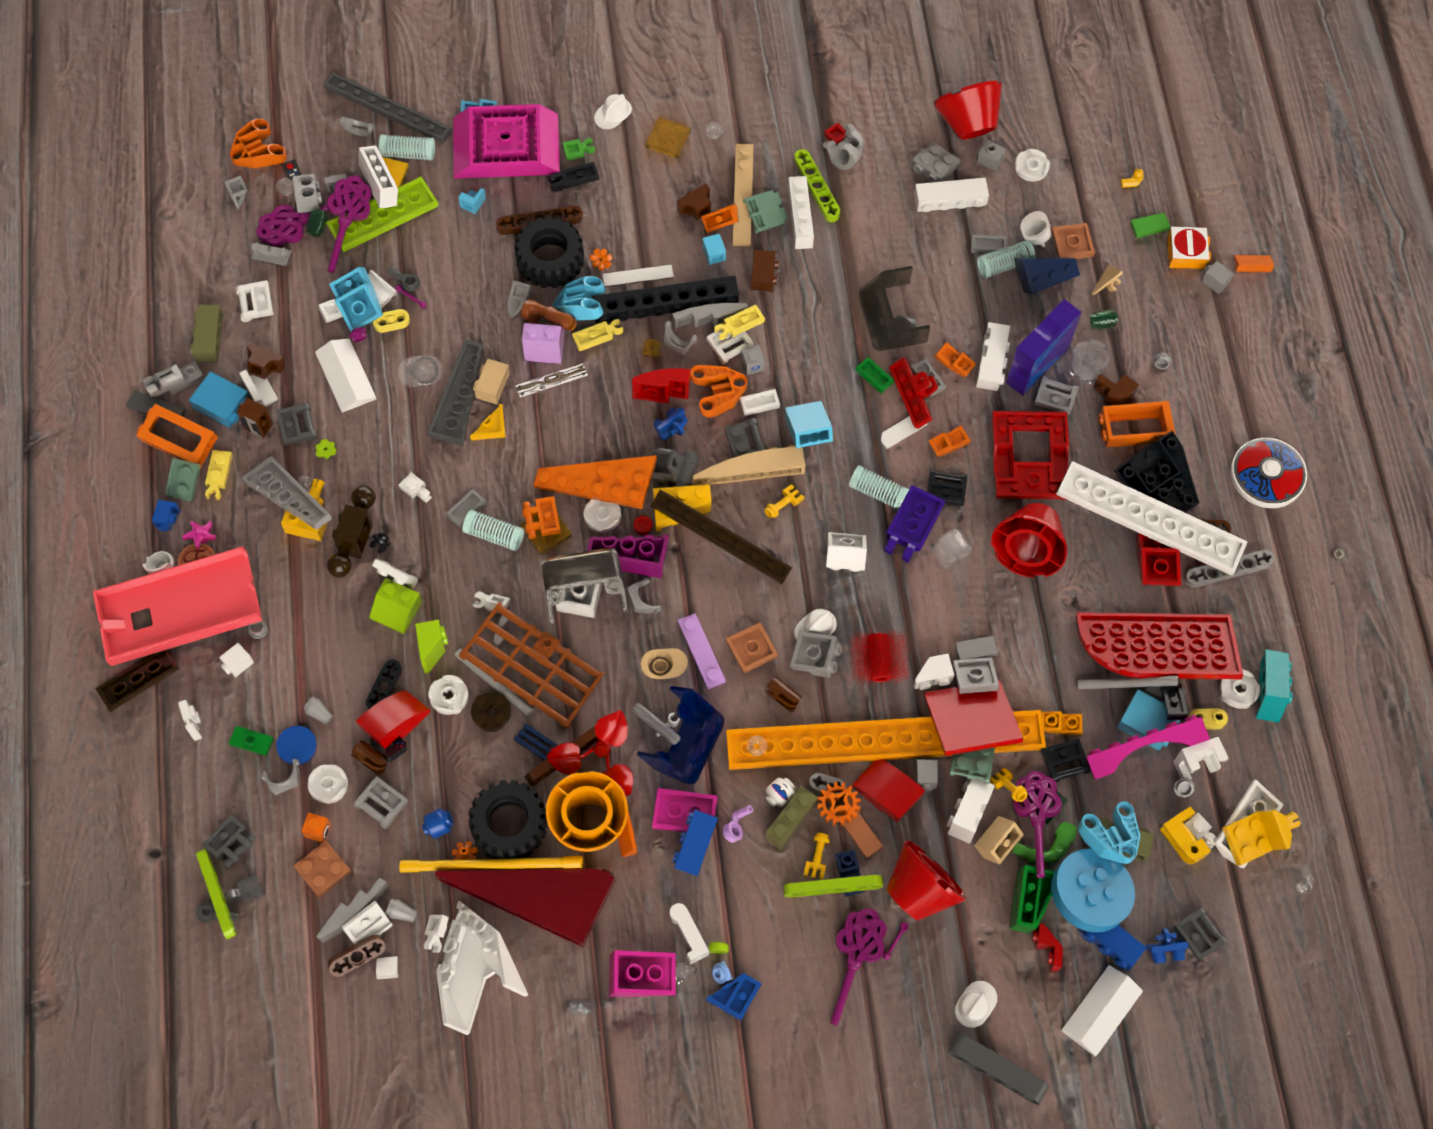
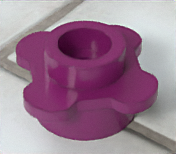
[349,327,367,343]

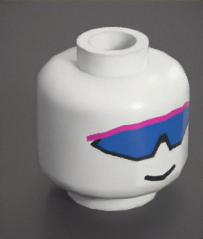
[766,778,796,807]

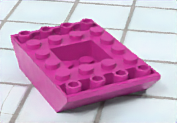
[453,104,560,179]

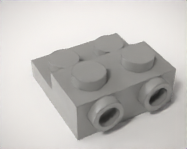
[911,141,961,183]
[790,631,842,678]

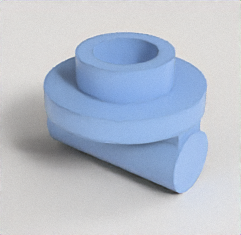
[712,961,733,984]

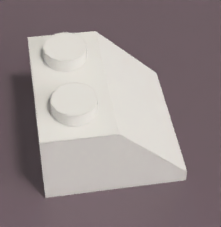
[826,532,867,572]

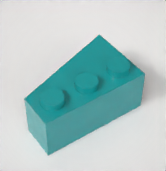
[1255,649,1293,723]

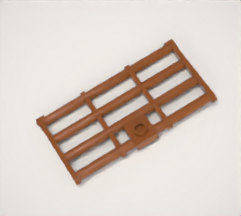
[458,601,605,729]

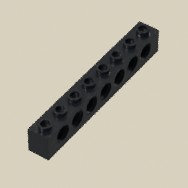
[592,276,739,324]

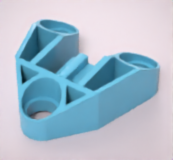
[552,276,606,320]
[1078,801,1140,864]

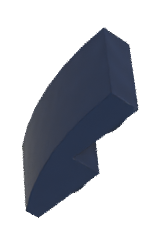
[835,849,865,897]

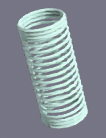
[379,134,435,160]
[977,240,1035,278]
[849,465,909,510]
[462,509,524,551]

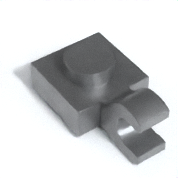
[224,875,264,903]

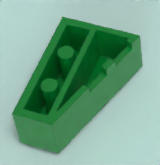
[1009,865,1054,934]

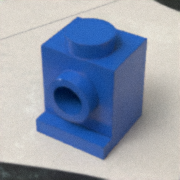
[152,500,181,532]

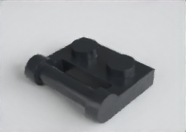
[927,469,967,506]
[1040,738,1091,783]

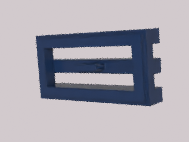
[514,723,557,761]

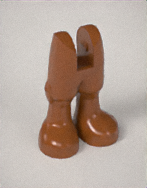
[521,299,577,331]

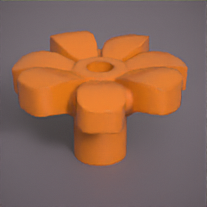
[589,248,612,271]
[452,841,478,860]

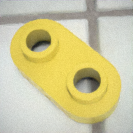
[373,309,410,333]
[1188,708,1228,730]

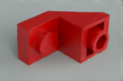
[1032,924,1063,972]

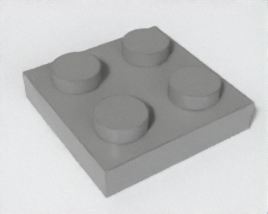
[953,657,999,694]

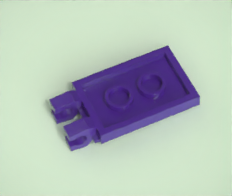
[884,485,946,563]

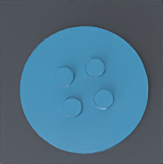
[1051,849,1135,932]

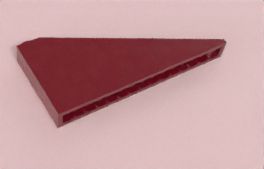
[435,868,615,948]

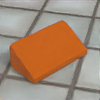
[701,204,739,233]
[1234,255,1274,272]
[618,811,637,857]

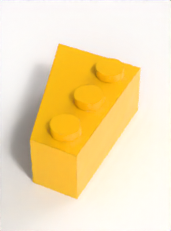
[653,485,711,532]

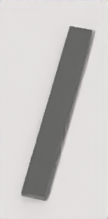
[323,72,452,144]

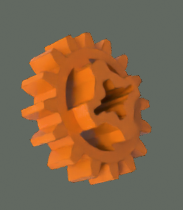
[817,782,861,826]

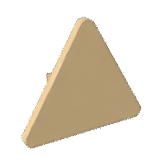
[1091,265,1123,296]

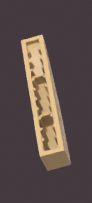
[733,144,754,246]
[693,445,806,486]

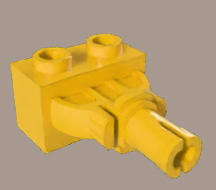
[281,479,327,541]

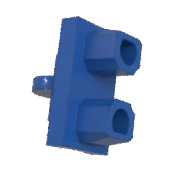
[653,407,688,442]
[1146,928,1189,964]

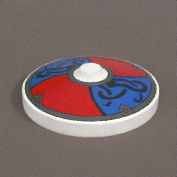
[1230,438,1307,508]

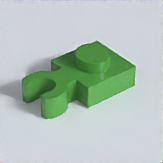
[562,138,595,161]

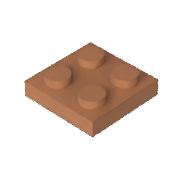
[1051,223,1095,259]
[726,623,778,674]
[293,840,351,898]

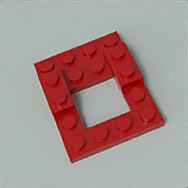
[992,411,1069,500]

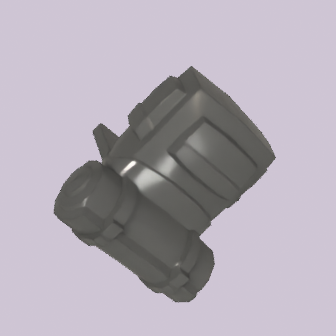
[651,448,699,487]

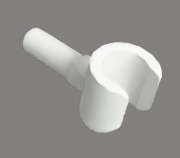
[655,713,680,737]

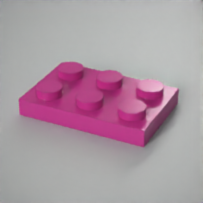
[652,788,717,833]

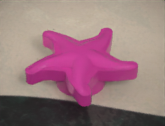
[182,521,216,549]

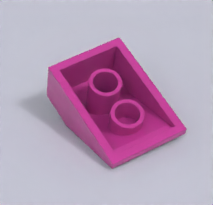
[609,950,676,997]

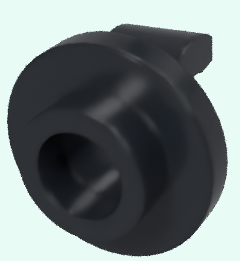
[370,532,391,553]

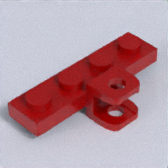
[889,357,938,429]

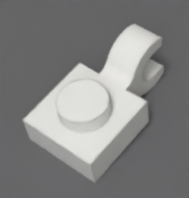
[398,472,432,503]
[473,592,510,613]
[1185,813,1217,849]
[424,915,449,953]

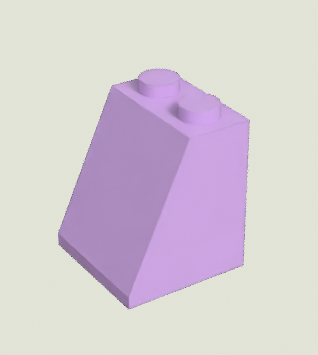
[522,323,566,364]

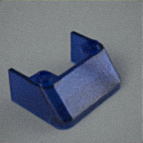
[637,686,724,784]

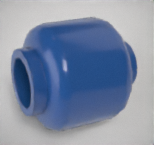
[422,809,454,839]

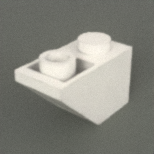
[913,654,954,690]

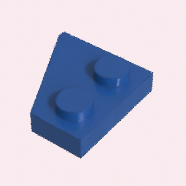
[706,973,762,1021]

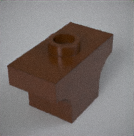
[677,183,711,221]
[247,343,284,380]

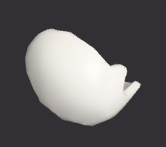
[142,551,174,574]

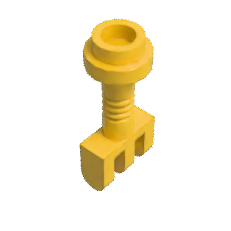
[764,484,805,518]
[990,768,1027,802]
[803,833,830,880]

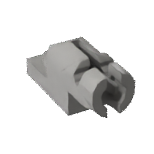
[142,361,205,397]

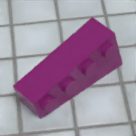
[586,534,669,578]

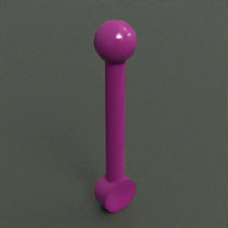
[395,285,426,308]
[883,922,908,960]

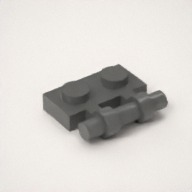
[202,815,257,868]

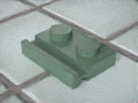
[165,458,201,502]

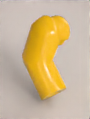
[1120,169,1144,188]

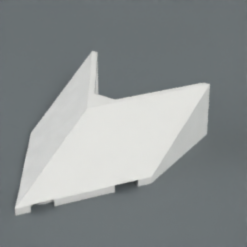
[436,901,528,1035]

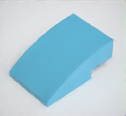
[329,267,383,333]

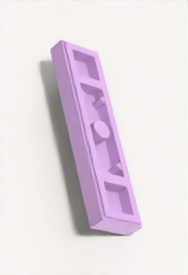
[678,613,726,690]

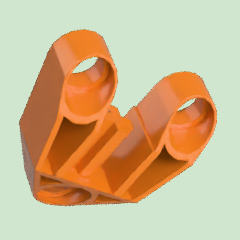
[230,119,287,168]
[691,365,747,418]

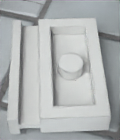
[368,270,397,309]
[178,700,202,741]
[341,901,393,945]

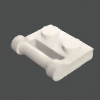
[236,280,274,322]
[706,331,755,365]
[372,559,418,588]

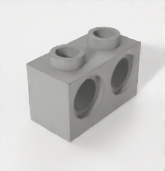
[293,174,322,213]

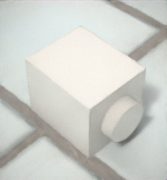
[219,643,254,678]

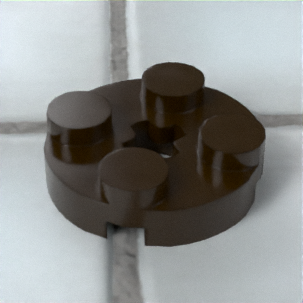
[471,692,511,732]

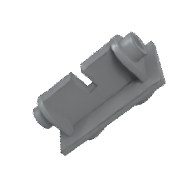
[252,242,292,266]

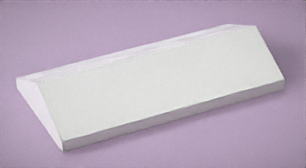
[315,339,376,413]
[1214,780,1283,868]
[1061,965,1143,1057]

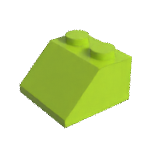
[369,578,422,634]
[415,620,448,674]

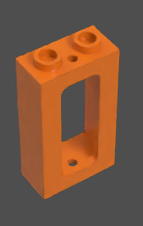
[1098,401,1175,448]
[136,404,218,469]

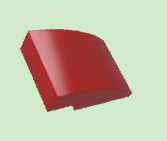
[632,368,691,404]
[1136,533,1181,586]
[356,690,431,749]
[852,759,925,823]

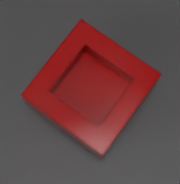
[824,123,846,146]

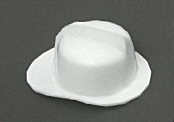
[594,94,632,129]
[1020,211,1051,247]
[794,609,837,640]
[955,981,997,1028]

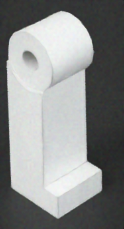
[670,903,709,965]

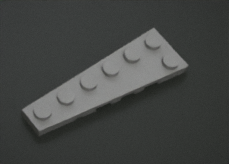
[242,456,332,530]

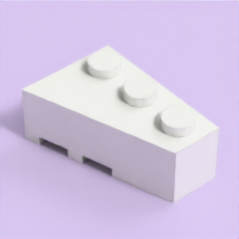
[976,322,1010,391]
[947,778,995,844]

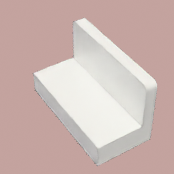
[239,370,278,407]

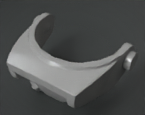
[340,117,374,138]
[664,321,698,356]
[626,578,661,614]
[261,758,300,796]

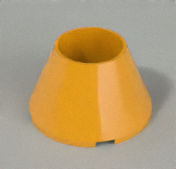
[546,771,628,852]

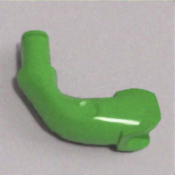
[1012,822,1077,864]

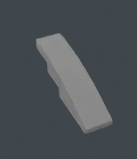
[672,303,748,328]
[316,877,389,943]

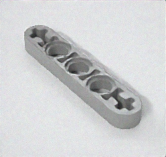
[1184,550,1275,588]

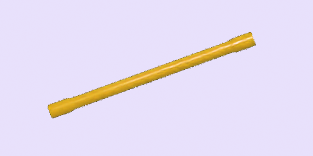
[399,856,583,873]

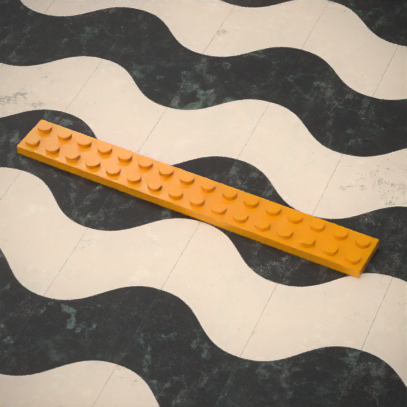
[726,710,1046,770]

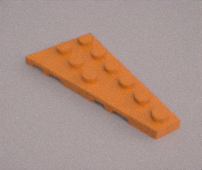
[533,455,657,509]

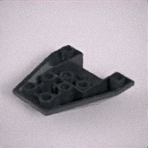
[1114,430,1199,513]

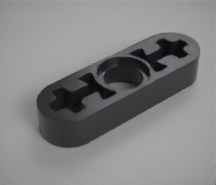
[366,660,402,709]

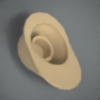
[641,648,688,680]

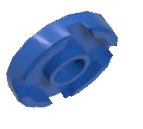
[276,726,317,765]

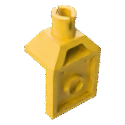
[1222,810,1300,866]

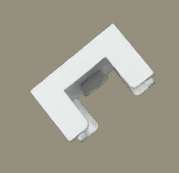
[1173,737,1229,780]

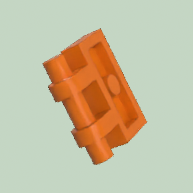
[522,496,561,539]

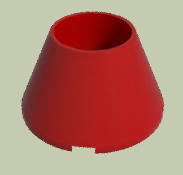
[933,80,1002,140]
[991,503,1068,578]
[886,840,967,921]

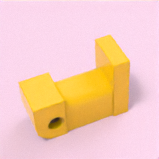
[1159,806,1211,864]

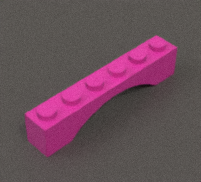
[1086,715,1210,780]

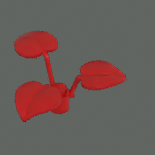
[547,710,634,796]

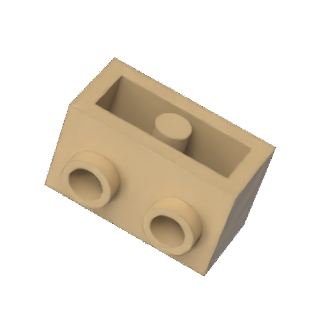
[473,359,510,404]
[974,816,1024,865]

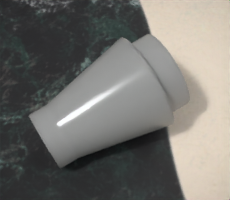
[303,697,333,725]
[385,899,418,923]

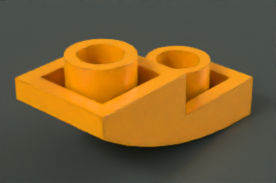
[1042,711,1083,735]

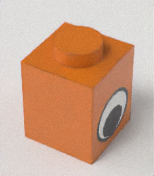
[301,812,331,843]

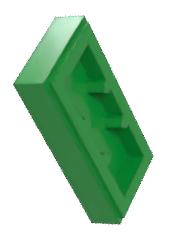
[855,357,894,394]
[228,726,274,757]

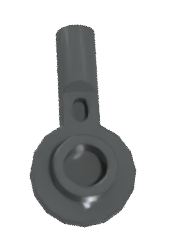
[388,267,421,291]
[196,902,239,923]

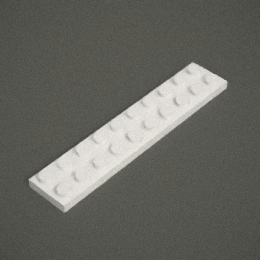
[1056,461,1247,576]

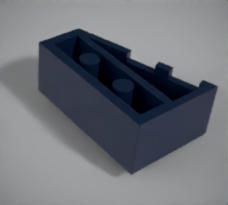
[1014,257,1080,294]

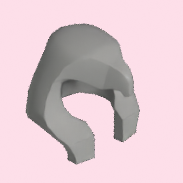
[823,124,864,170]

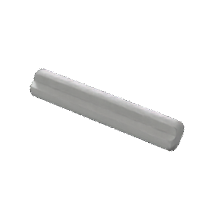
[632,703,680,745]

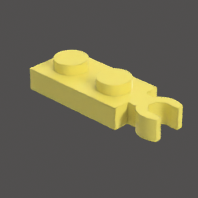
[714,305,765,340]
[572,319,624,352]
[205,450,233,500]

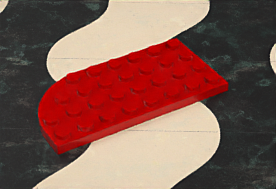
[1075,612,1244,680]

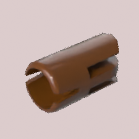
[765,677,802,712]
[351,740,387,775]

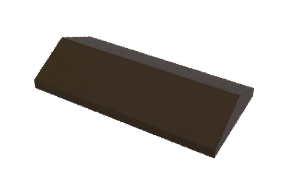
[95,650,180,712]

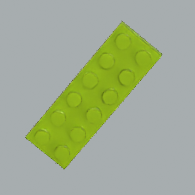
[326,176,439,253]

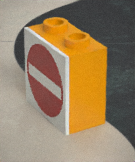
[1167,227,1211,269]

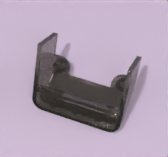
[859,266,930,351]
[541,548,628,624]

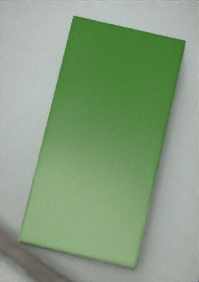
[1130,212,1170,238]

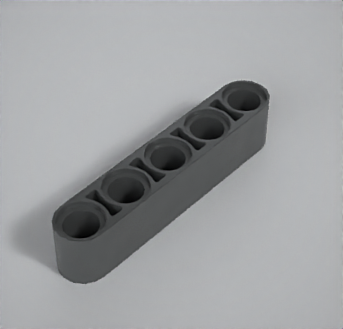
[947,1033,1049,1105]

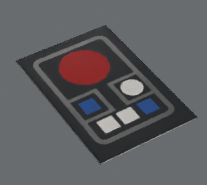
[281,159,301,180]

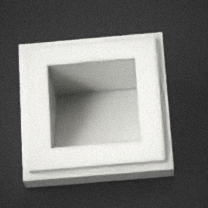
[376,956,399,979]

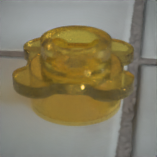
[642,339,661,358]

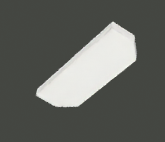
[881,416,927,450]

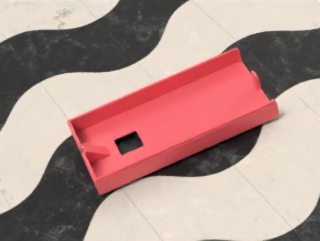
[93,546,263,666]

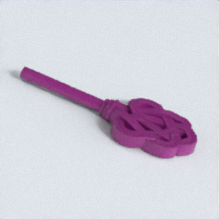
[327,176,371,273]
[256,194,354,247]
[1013,771,1062,878]
[830,908,887,1026]

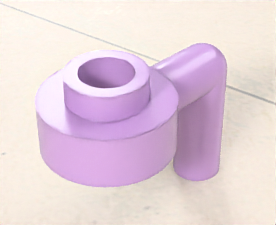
[723,805,753,843]

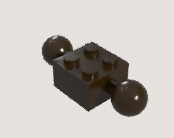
[327,485,376,578]

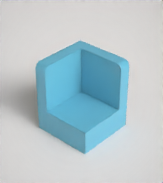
[458,188,486,214]
[702,234,726,265]

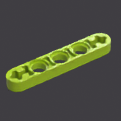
[794,149,840,222]
[196,848,237,940]
[783,875,883,898]

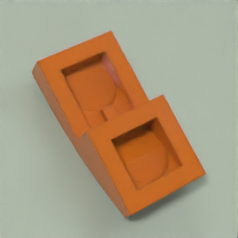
[934,342,976,378]
[928,425,971,457]

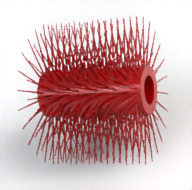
[849,629,910,686]

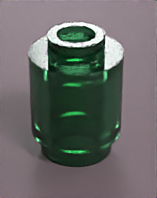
[306,209,328,237]
[1090,309,1119,330]

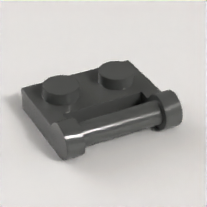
[276,403,318,446]
[725,418,766,458]
[1174,907,1228,961]

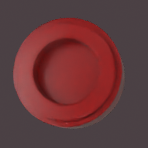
[633,516,653,536]

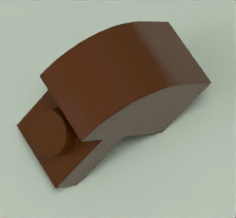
[1093,374,1139,406]

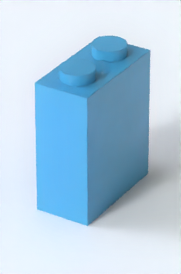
[189,371,250,428]

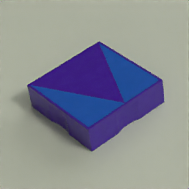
[1006,299,1082,396]

